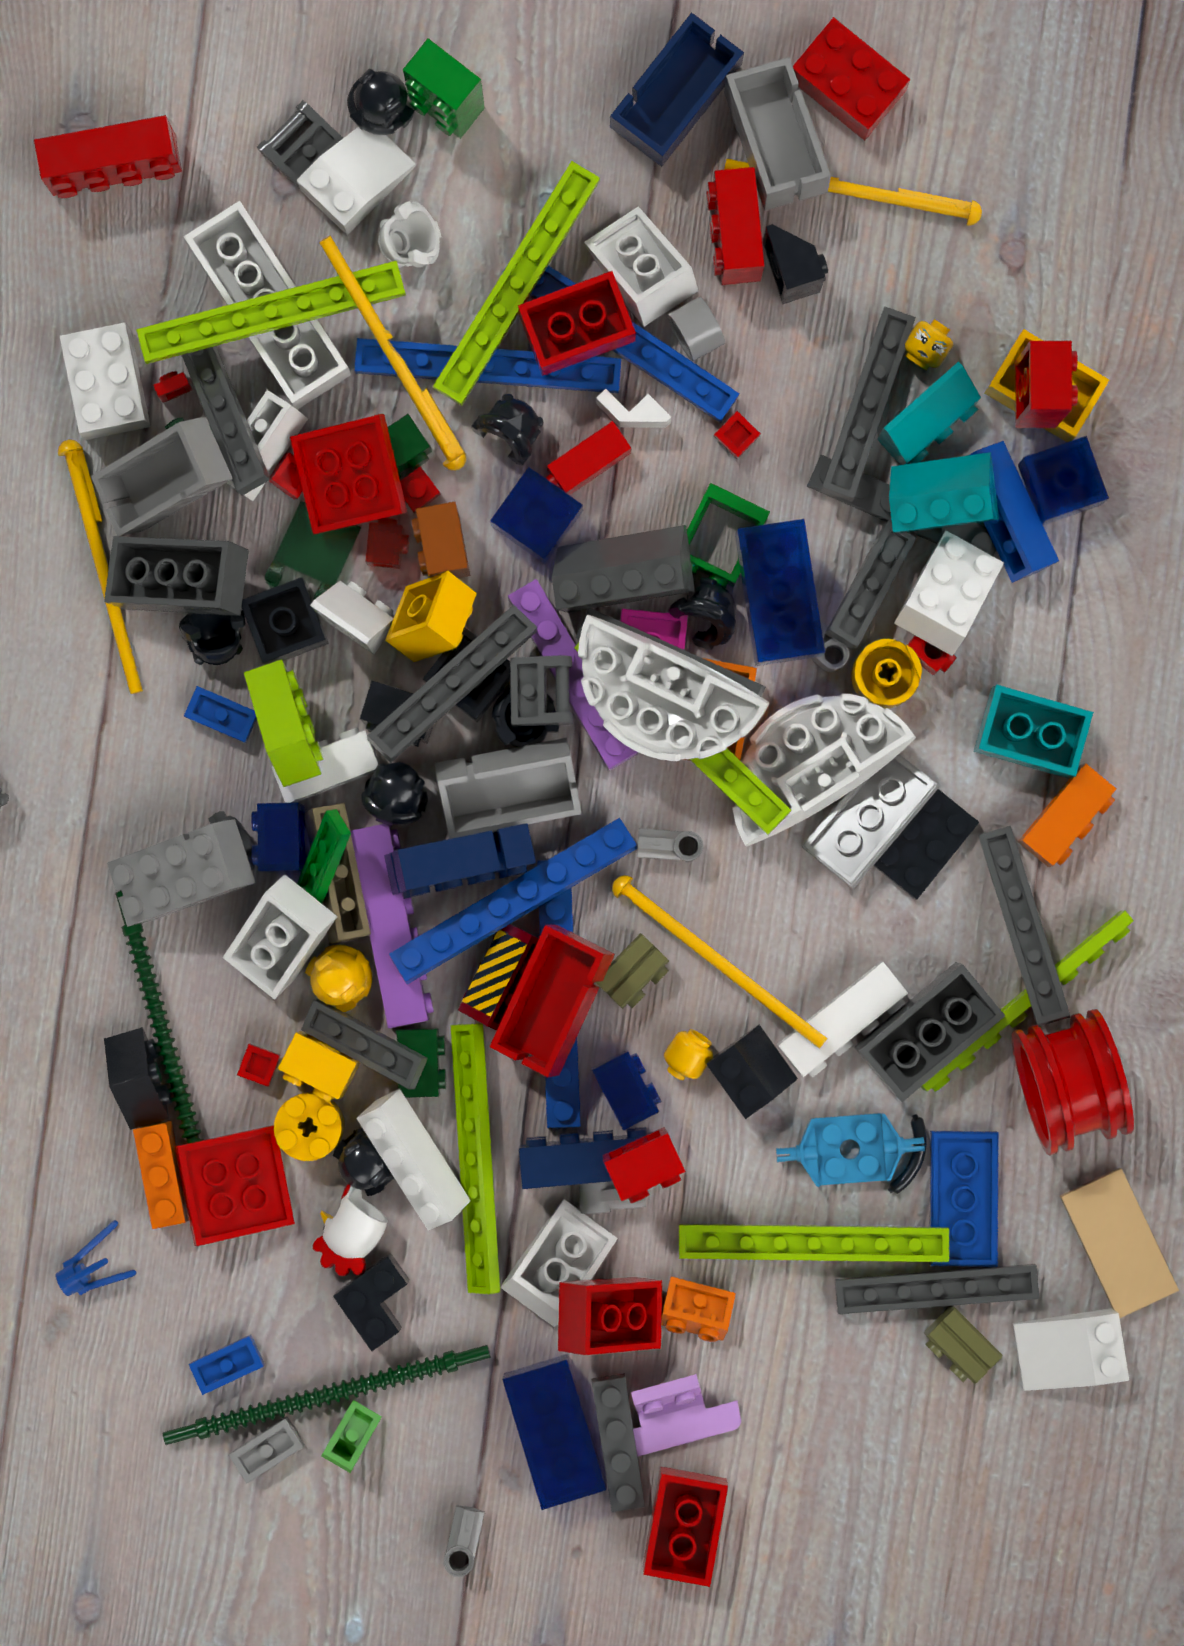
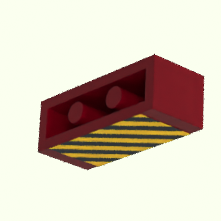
[458,924,539,1030]

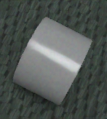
[667,297,725,362]

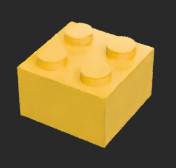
[385,571,477,662]
[278,1031,360,1102]

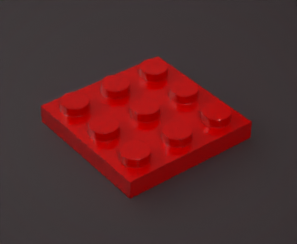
[290,414,408,535]
[175,1125,295,1246]

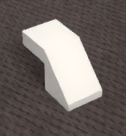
[596,389,671,428]

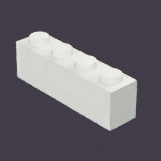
[776,962,908,1077]
[356,1089,471,1231]

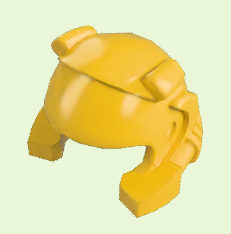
[305,945,372,1012]

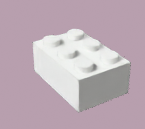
[60,322,151,440]
[894,530,1004,656]
[223,875,338,1000]

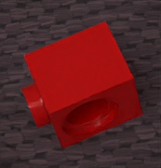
[907,635,957,675]

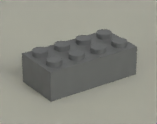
[104,536,249,616]

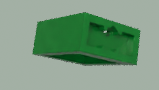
[687,483,770,588]

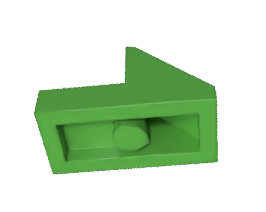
[321,1400,382,1473]

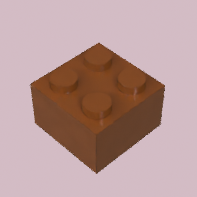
[411,501,471,578]

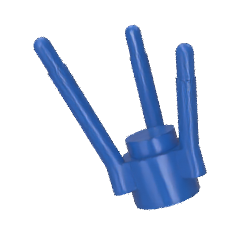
[55,1220,137,1296]

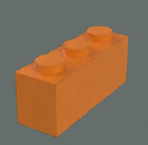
[1017,763,1117,867]
[133,1121,189,1229]

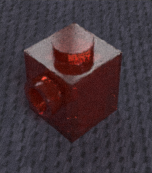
[365,518,410,569]

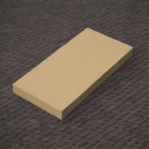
[1060,1168,1179,1318]

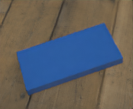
[929,1131,999,1267]

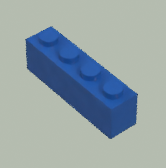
[970,441,1059,583]

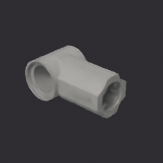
[637,828,703,862]
[579,1181,646,1214]
[444,1505,485,1577]

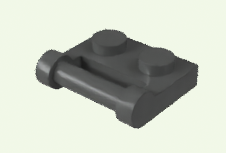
[257,100,343,189]
[510,655,573,726]

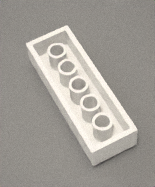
[183,201,351,410]

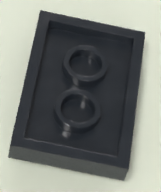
[873,789,979,900]

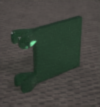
[265,501,362,601]

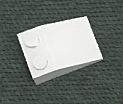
[297,127,416,236]
[584,206,699,327]
[310,581,394,655]
[500,1199,618,1327]
[1013,1308,1129,1391]

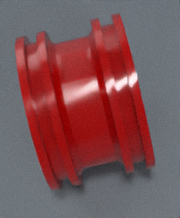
[1012,1009,1134,1156]

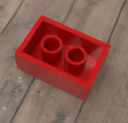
[793,17,911,141]
[706,167,765,285]
[518,271,636,376]
[1015,341,1078,428]
[602,1127,686,1203]
[558,1277,662,1355]
[642,1466,728,1587]

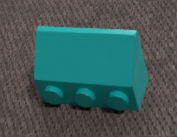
[877,361,981,465]
[889,452,999,533]

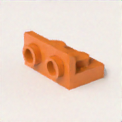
[661,1276,736,1342]

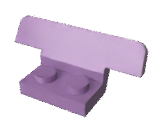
[631,1374,741,1457]

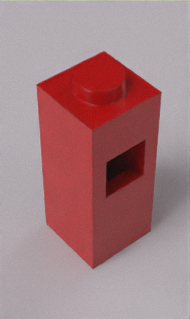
[545,421,632,498]

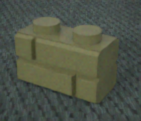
[596,933,669,1009]
[924,1306,1003,1384]

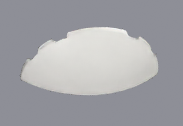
[578,615,769,761]
[733,693,916,847]

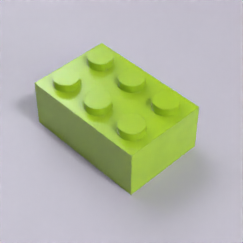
[244,659,324,787]

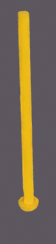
[724,158,982,226]
[319,236,466,471]
[58,439,143,694]
[612,875,828,1049]

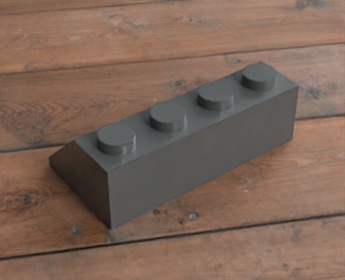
[552,525,695,613]
[854,962,1005,1102]

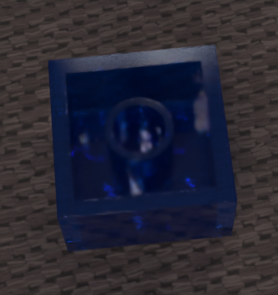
[1018,436,1109,525]
[490,467,583,564]
[251,802,306,873]
[592,1049,662,1131]

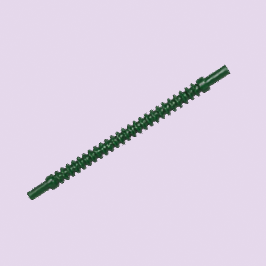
[115,891,204,1144]
[163,1345,491,1445]

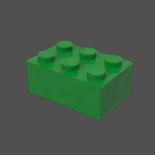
[403,38,485,139]

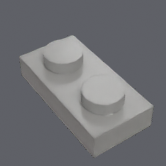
[229,1417,305,1484]

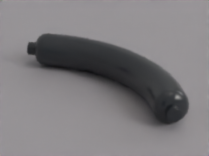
[888,1114,927,1194]

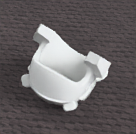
[378,201,442,268]

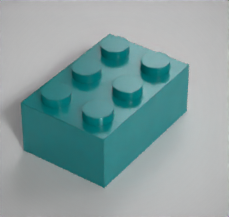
[973,684,1094,779]

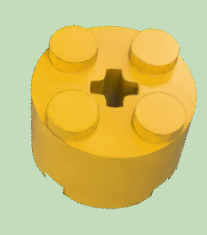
[851,639,922,709]
[274,1091,345,1161]

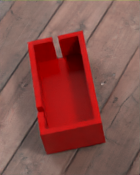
[34,115,182,198]
[489,925,615,1077]

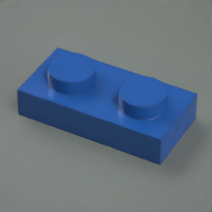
[184,686,257,743]
[188,1334,265,1395]

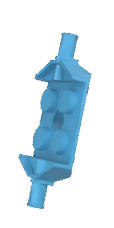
[776,1113,925,1187]

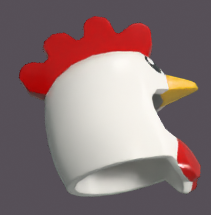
[312,1184,388,1276]

